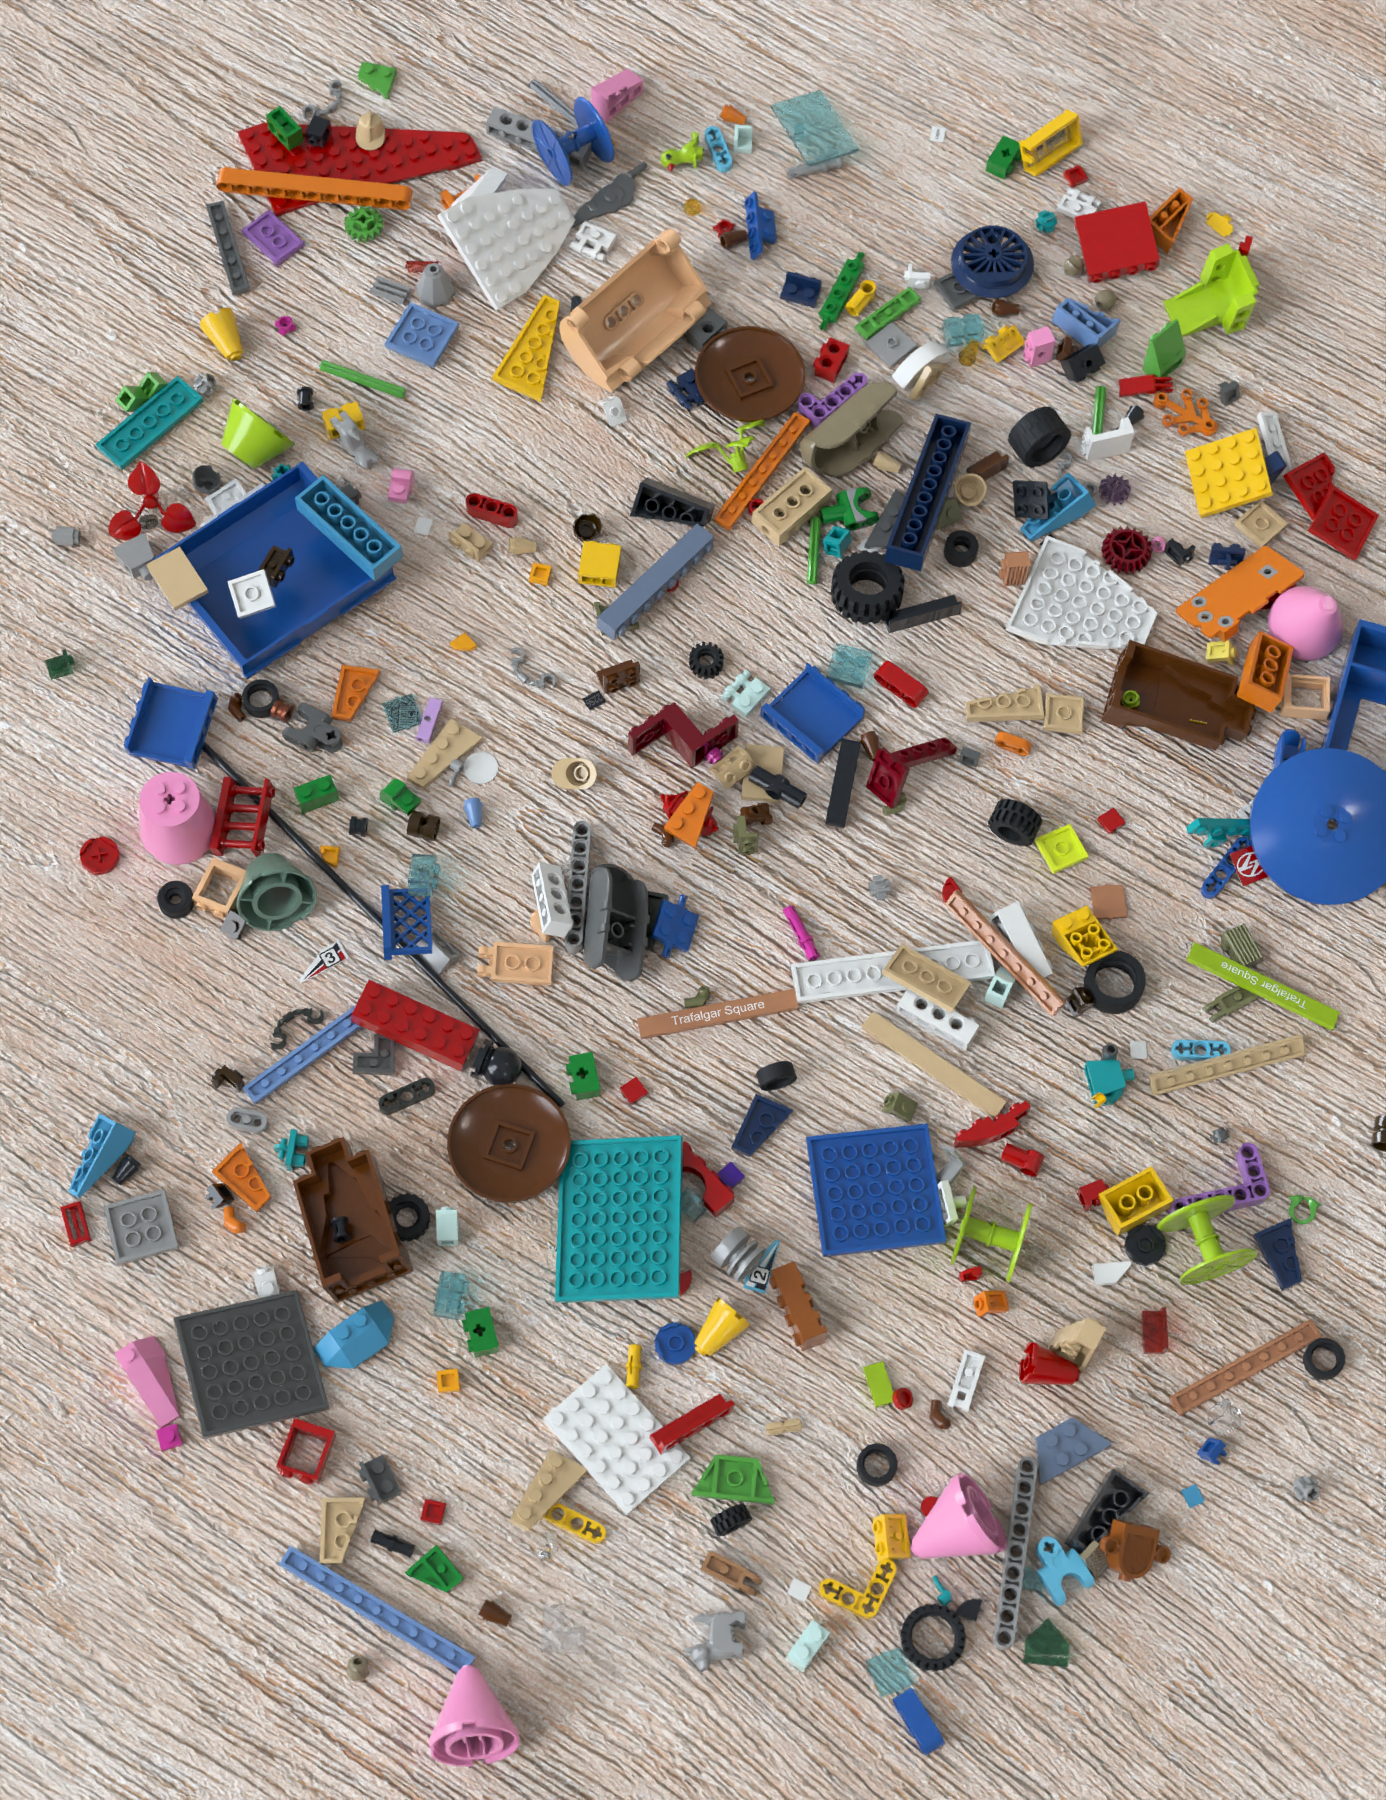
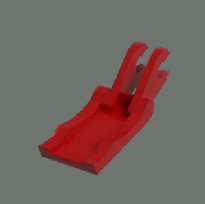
[1118,375,1174,398]

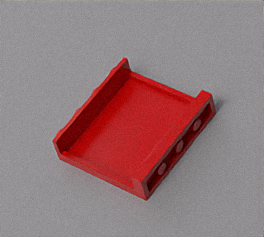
[1074,201,1160,283]

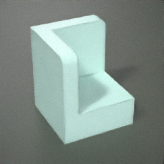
[734,125,753,153]

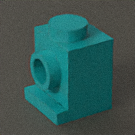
[823,526,852,559]

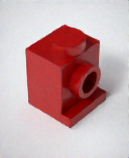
[1077,1179,1109,1212]

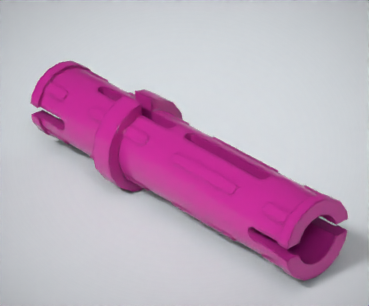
[783,905,820,962]

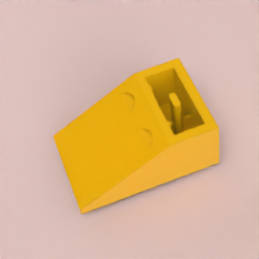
[1052,905,1118,967]

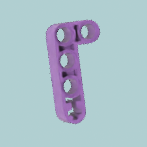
[798,372,867,428]

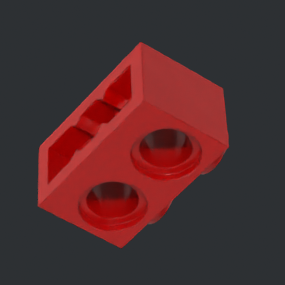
[813,337,850,383]

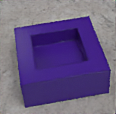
[717,1162,745,1189]

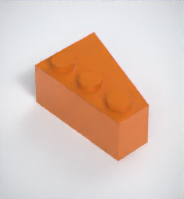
[1149,187,1193,253]

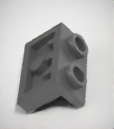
[358,1454,402,1505]

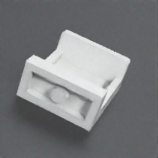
[1080,417,1134,462]

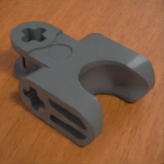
[282,703,343,753]

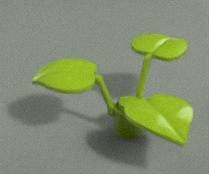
[686,420,765,473]

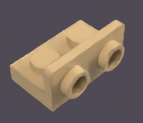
[449,523,493,562]
[708,746,756,790]

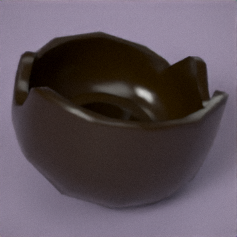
[573,513,602,542]

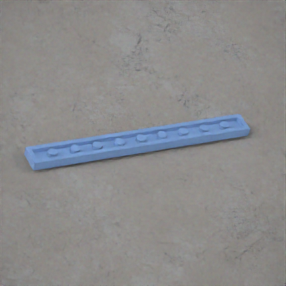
[279,1546,476,1673]

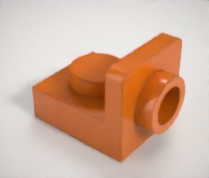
[974,1290,1009,1317]

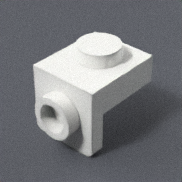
[904,263,930,290]
[253,1265,280,1298]

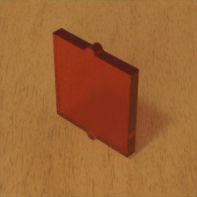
[406,261,439,273]

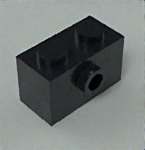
[1060,344,1106,382]

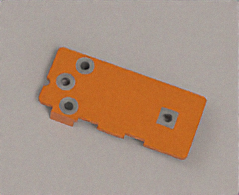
[1176,546,1304,642]

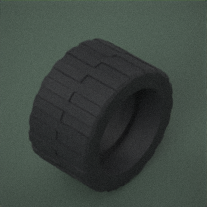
[1008,407,1071,467]

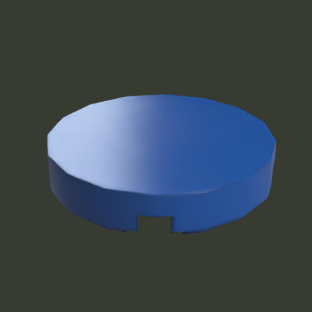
[654,1322,696,1365]

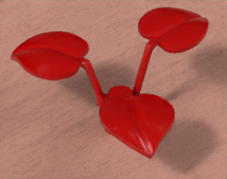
[108,461,196,540]

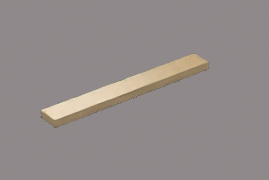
[861,1011,1007,1119]
[1148,1034,1306,1096]

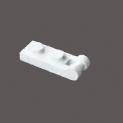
[947,1349,985,1412]

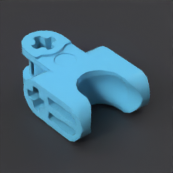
[1036,1537,1094,1606]

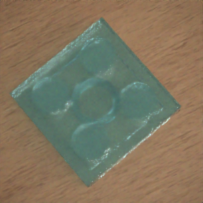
[826,643,873,689]

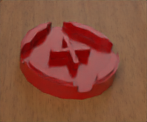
[80,836,120,875]

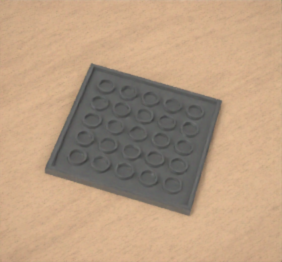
[173,1290,329,1439]

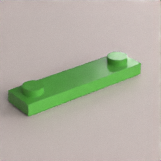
[855,287,921,341]

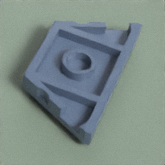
[1035,1417,1112,1485]

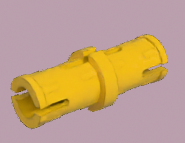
[625,1344,642,1389]

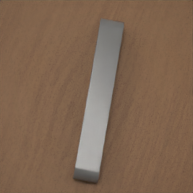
[565,821,591,954]

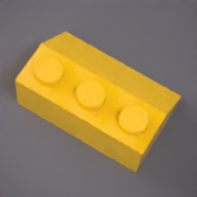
[1098,1166,1174,1237]

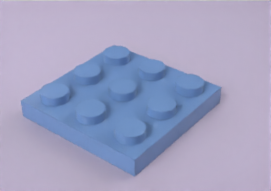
[385,302,459,368]

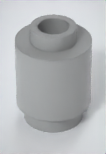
[52,526,81,546]

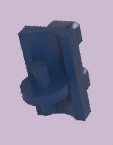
[1208,543,1245,570]

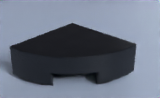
[955,1599,982,1622]

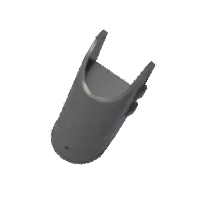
[583,864,650,982]

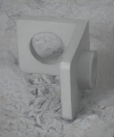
[936,1145,966,1184]

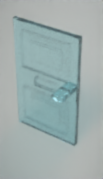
[771,90,859,167]

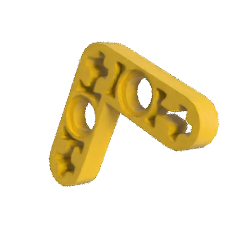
[819,1559,896,1619]

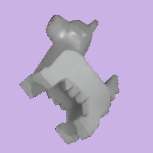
[330,411,378,469]
[683,1611,746,1672]

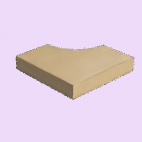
[909,363,945,400]

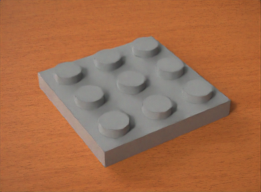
[103,1189,179,1266]

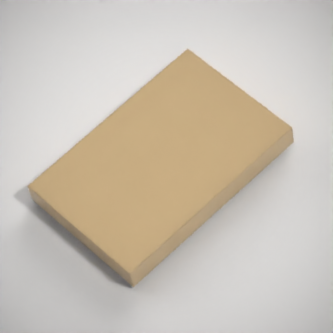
[146,547,209,610]
[741,744,784,803]

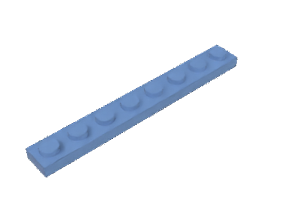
[243,1005,362,1105]

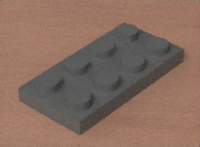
[934,255,1007,311]

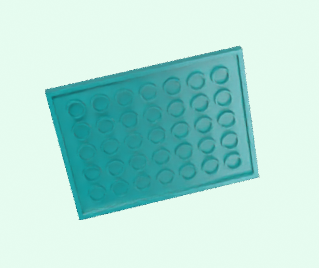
[555,1135,683,1303]

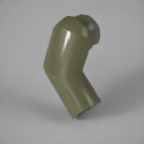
[882,792,906,816]
[684,986,711,1008]

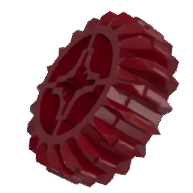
[1101,526,1153,575]

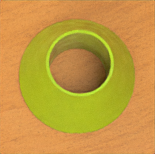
[221,398,295,469]

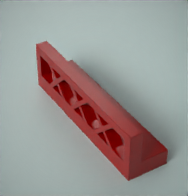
[649,1394,735,1455]

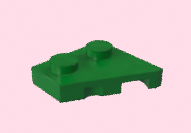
[405,1545,465,1593]

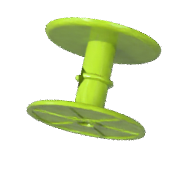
[950,1185,1032,1283]
[1157,1195,1258,1285]

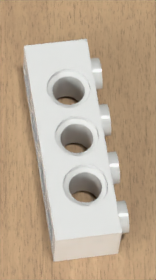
[531,862,573,938]
[896,989,980,1052]

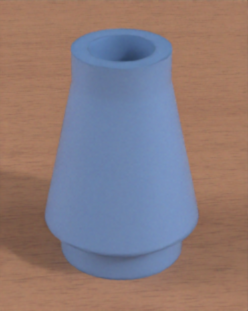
[463,798,483,828]

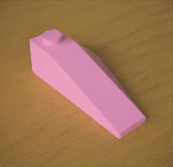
[114,1336,180,1428]

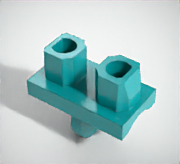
[274,1129,309,1171]

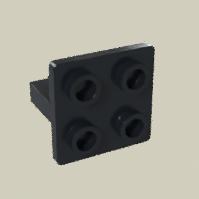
[1013,480,1058,519]

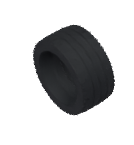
[1084,951,1146,1014]

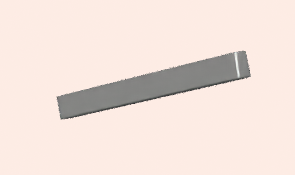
[993,1456,1038,1651]

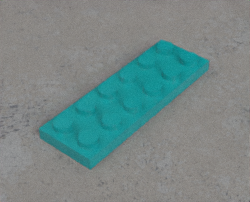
[95,376,204,470]

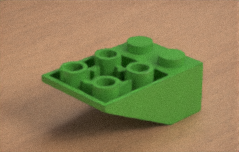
[1142,319,1186,377]

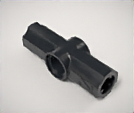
[748,765,807,809]

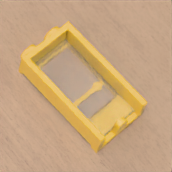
[1019,109,1083,177]

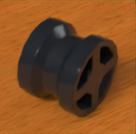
[349,816,368,837]

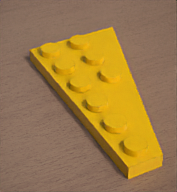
[492,294,560,402]

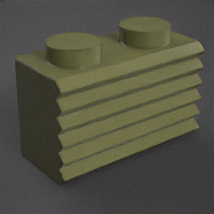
[1220,923,1264,968]

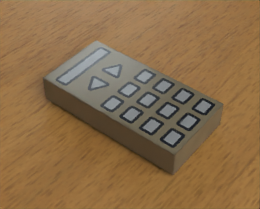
[1080,1540,1109,1579]

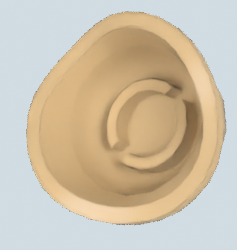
[954,474,987,507]

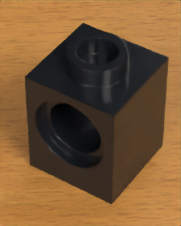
[305,115,332,148]

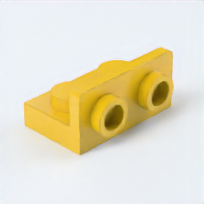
[981,324,1025,363]
[872,1514,911,1561]

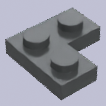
[353,1034,395,1075]

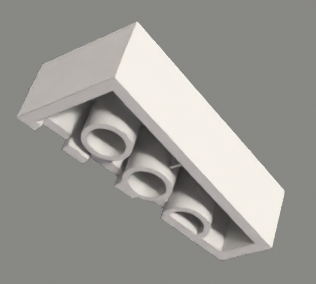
[988,901,1053,978]

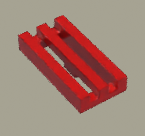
[60,1201,92,1247]

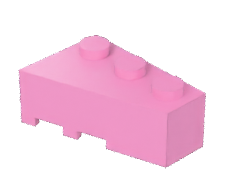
[591,69,643,122]

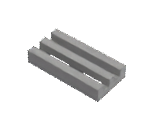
[370,276,411,305]

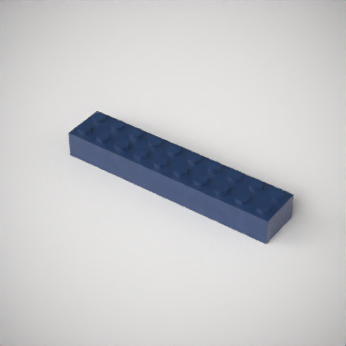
[884,413,971,572]

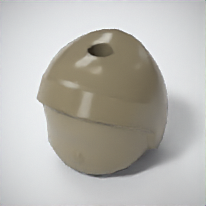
[1063,256,1084,276]
[1095,290,1116,311]
[347,1655,369,1681]

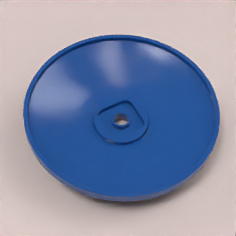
[1249,748,1386,905]

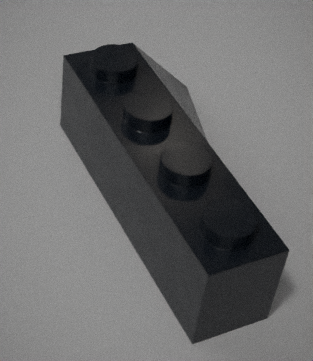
[630,478,715,527]

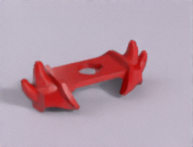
[660,791,719,836]

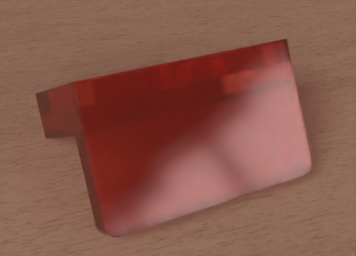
[1141,1307,1168,1354]

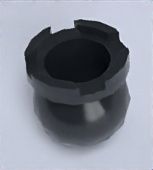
[470,1039,522,1086]

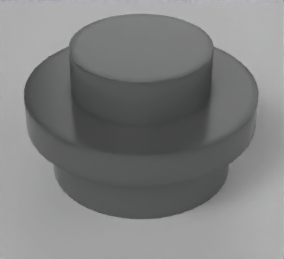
[1210,1127,1230,1143]

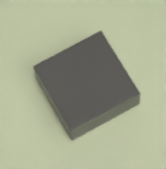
[958,747,981,768]

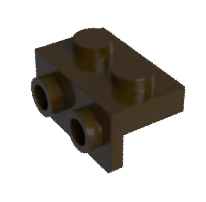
[258,545,295,588]

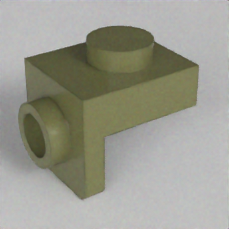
[882,1092,918,1122]

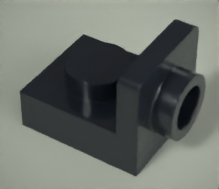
[1164,538,1196,567]

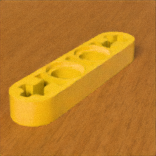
[543,1503,606,1544]

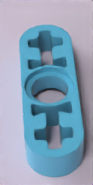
[705,126,732,172]
[1171,1040,1231,1061]

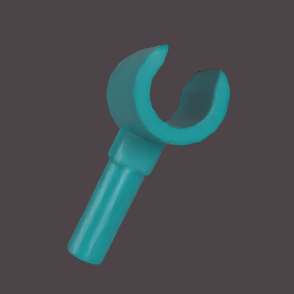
[932,1575,952,1606]

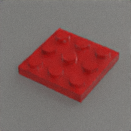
[1307,485,1379,561]

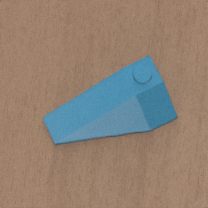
[1020,473,1096,541]
[68,1113,136,1198]

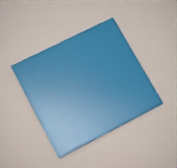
[1181,1484,1205,1508]

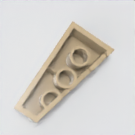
[1047,1318,1106,1371]

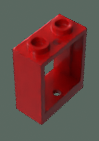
[276,1418,336,1485]

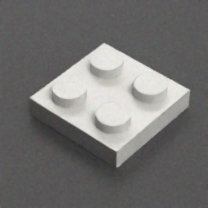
[228,569,276,619]

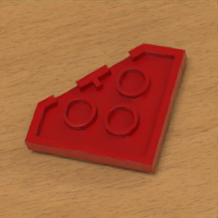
[1283,452,1335,520]

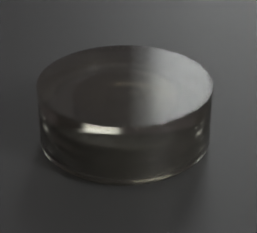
[139,514,159,529]

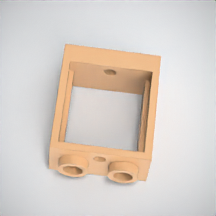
[1280,674,1333,720]
[192,857,246,919]

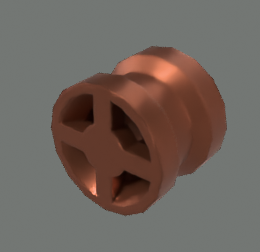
[270,699,294,723]

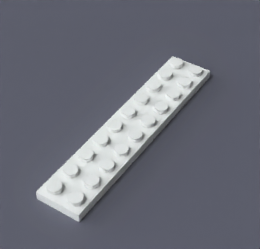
[791,940,995,1004]

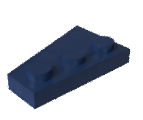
[731,1094,793,1157]
[1253,1218,1302,1291]

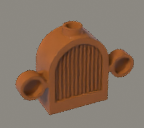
[1100,1519,1171,1582]

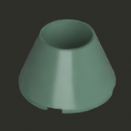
[237,853,317,931]

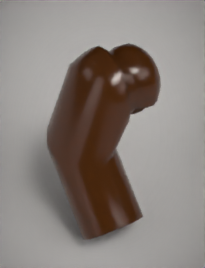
[651,822,674,848]

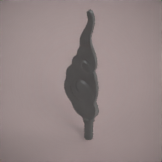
[571,161,648,228]

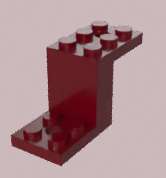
[628,702,739,768]

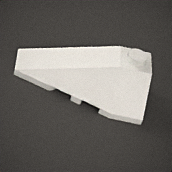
[451,167,508,207]

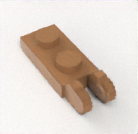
[700,1550,763,1597]

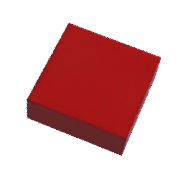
[1063,165,1088,188]
[1097,807,1125,834]
[620,1077,648,1106]
[420,1499,447,1526]

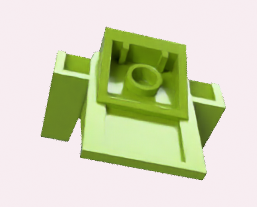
[1163,243,1259,337]

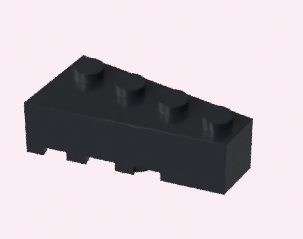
[1064,1469,1150,1555]

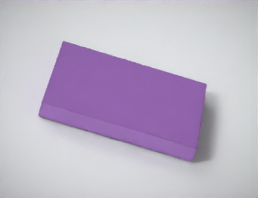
[242,210,305,266]

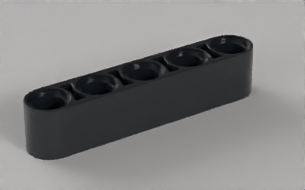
[825,739,861,828]

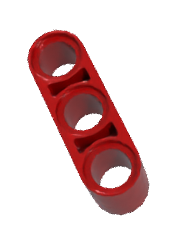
[465,493,518,528]
[873,660,929,708]

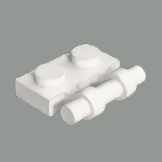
[1056,187,1102,219]
[570,221,616,261]

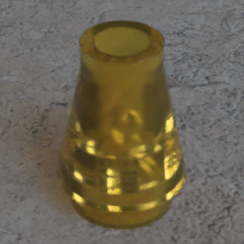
[959,339,979,366]

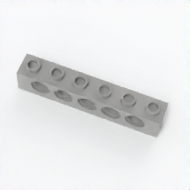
[485,107,592,169]

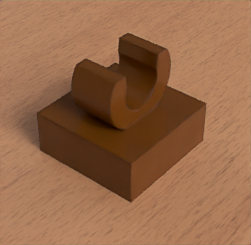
[1055,336,1078,361]

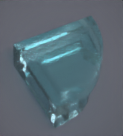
[1022,1566,1042,1592]

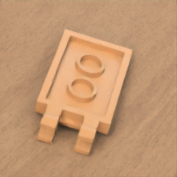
[477,942,553,986]

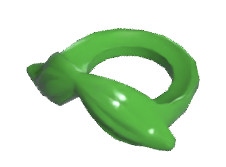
[1289,1195,1321,1224]

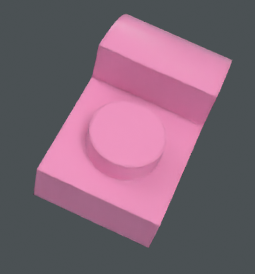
[388,468,415,503]

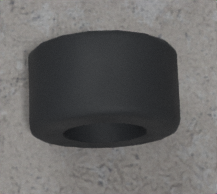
[944,530,979,568]

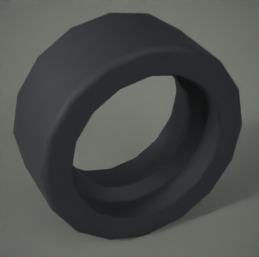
[242,679,280,718]
[756,1061,797,1091]
[1303,1338,1345,1381]
[856,1443,898,1487]

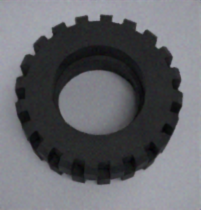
[831,550,905,624]

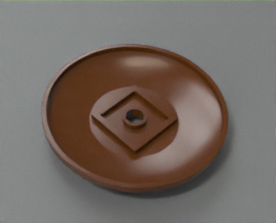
[695,326,805,422]
[447,1084,571,1203]

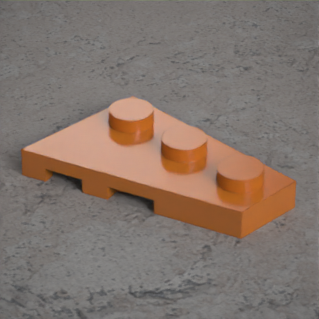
[331,665,380,722]
[663,781,714,850]
[212,1142,271,1213]

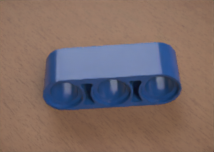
[892,1688,945,1756]

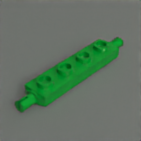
[819,251,865,331]

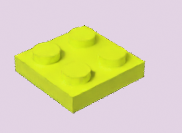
[1035,824,1088,874]

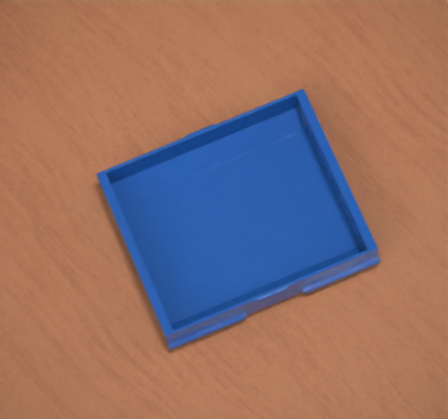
[153,461,396,679]

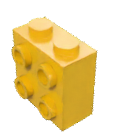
[578,541,621,588]

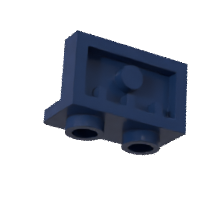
[780,271,822,308]

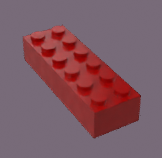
[351,980,480,1071]

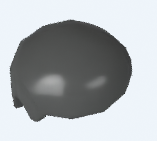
[192,465,221,495]

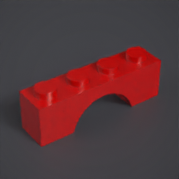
[682,1141,735,1218]

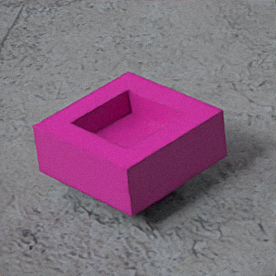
[156,1424,183,1452]

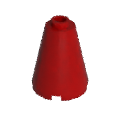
[1019,1342,1080,1385]

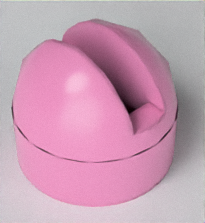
[1151,536,1166,553]

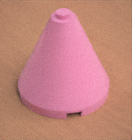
[1268,586,1344,661]
[911,1472,1007,1559]
[429,1665,519,1767]

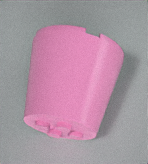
[139,772,216,865]

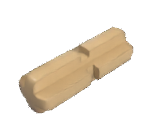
[766,1418,802,1436]

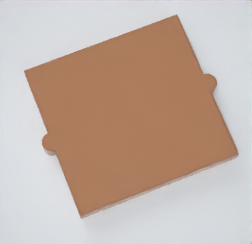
[1090,884,1127,921]

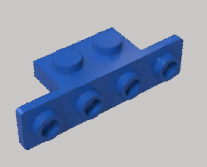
[744,191,777,260]

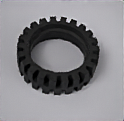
[900,1603,966,1672]

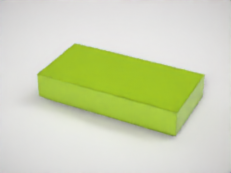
[863,1361,893,1409]

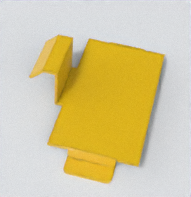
[1205,212,1234,237]

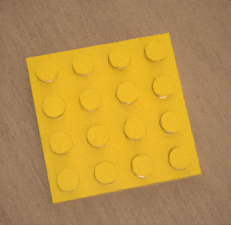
[1185,428,1273,518]

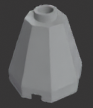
[416,263,455,308]

